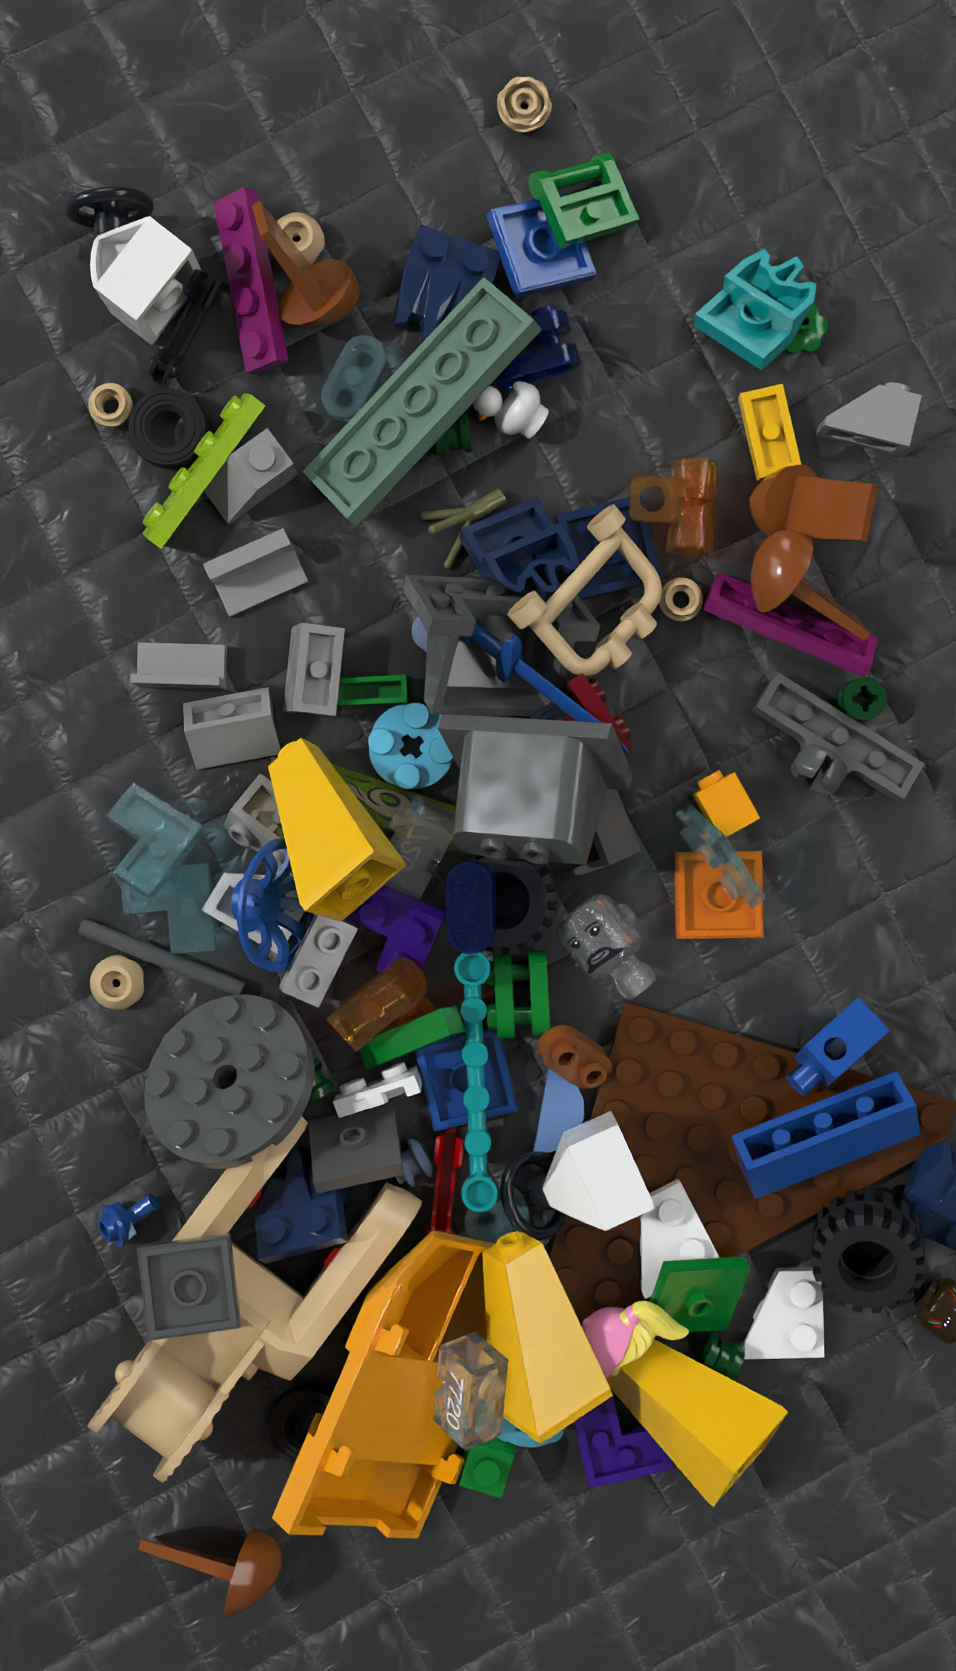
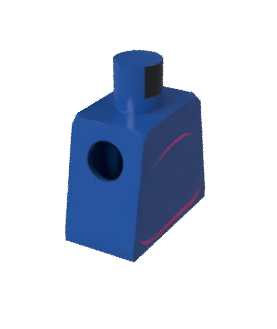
[786,997,890,1096]

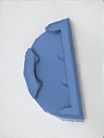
[533,1068,584,1153]

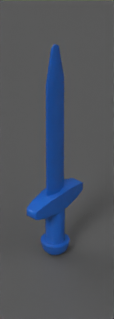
[462,618,628,754]

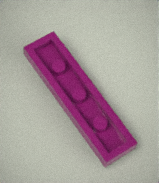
[214,187,289,375]
[703,571,878,677]

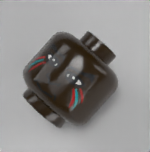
[913,1277,956,1344]

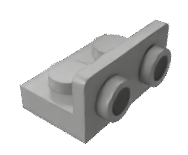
[223,773,293,877]
[279,914,358,1008]

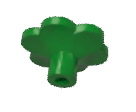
[784,303,828,354]

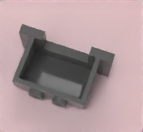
[403,574,600,718]
[438,714,633,865]

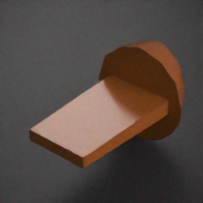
[252,201,360,328]
[749,464,879,542]
[750,529,870,641]
[138,1528,282,1618]

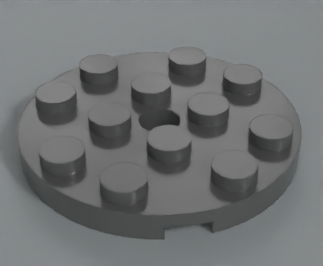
[144,994,315,1169]

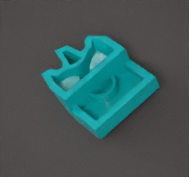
[694,249,817,371]

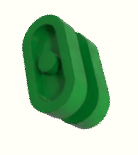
[485,950,550,1039]

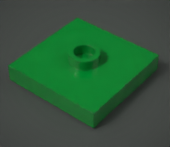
[650,1257,750,1332]

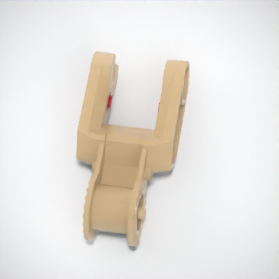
[87,1116,422,1483]

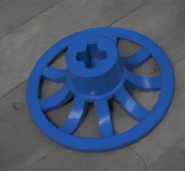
[231,838,315,972]

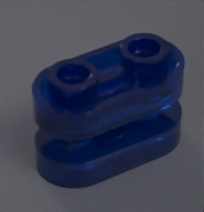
[496,305,581,389]
[446,860,497,954]

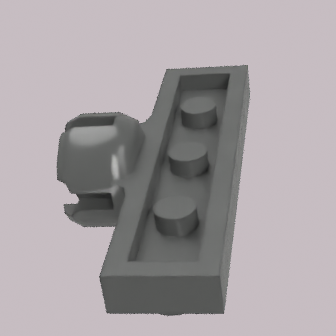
[752,672,924,803]

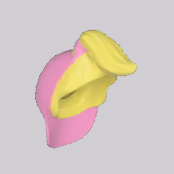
[581,1301,689,1379]

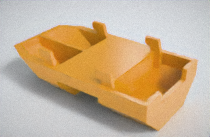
[272,1230,496,1539]

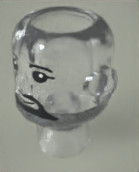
[556,893,655,1000]

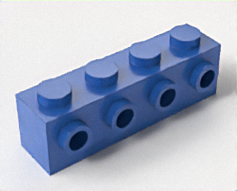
[731,1071,920,1199]

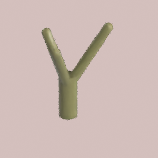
[420,488,507,569]

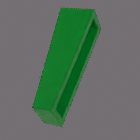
[337,675,414,708]
[357,1006,466,1070]

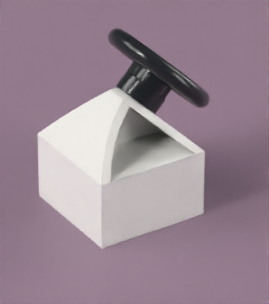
[65,187,202,345]
[500,1111,655,1240]

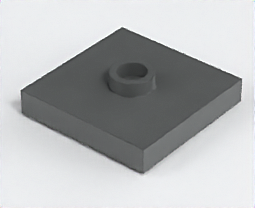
[308,1101,405,1194]
[137,1233,241,1341]

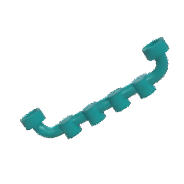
[454,950,498,1212]

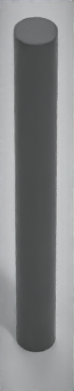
[78,918,246,995]

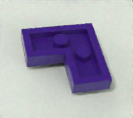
[348,885,446,987]
[574,1388,674,1488]

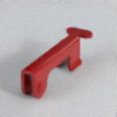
[425,1124,468,1237]

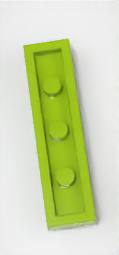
[142,393,265,549]

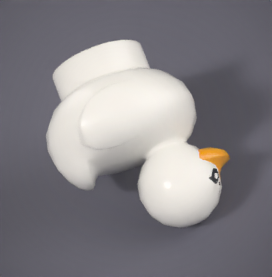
[473,381,549,439]

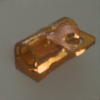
[629,458,718,556]
[326,957,437,1052]

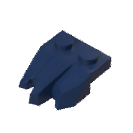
[394,225,502,346]
[459,497,580,601]
[895,1140,956,1250]
[254,1146,350,1264]

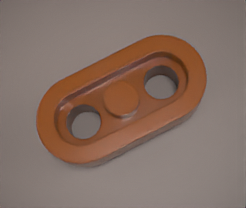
[537,1025,612,1089]

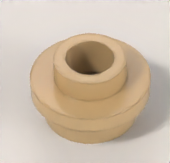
[88,383,133,428]
[659,578,703,622]

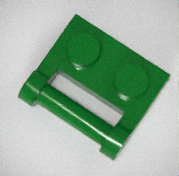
[528,152,639,249]

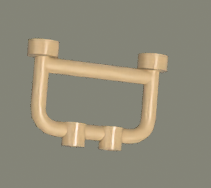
[508,504,662,677]

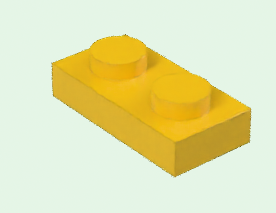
[738,384,801,482]

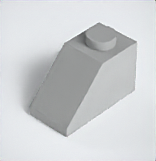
[816,382,922,456]
[204,428,298,525]

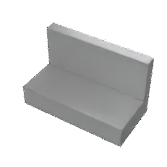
[203,528,309,618]
[283,623,345,717]
[130,642,227,690]
[183,687,281,770]

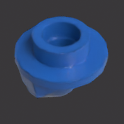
[98,1194,160,1247]

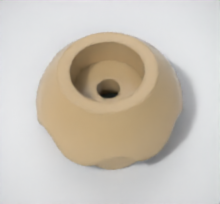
[497,77,552,133]
[277,212,325,265]
[90,955,144,1010]

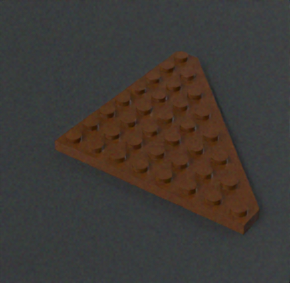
[548,1001,956,1325]

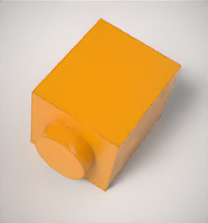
[691,770,760,840]

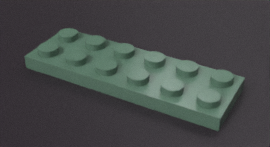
[302,277,542,526]

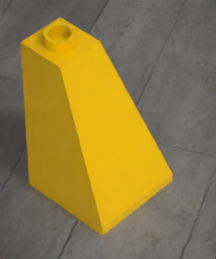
[268,738,407,922]
[482,1231,613,1444]
[606,1339,788,1507]

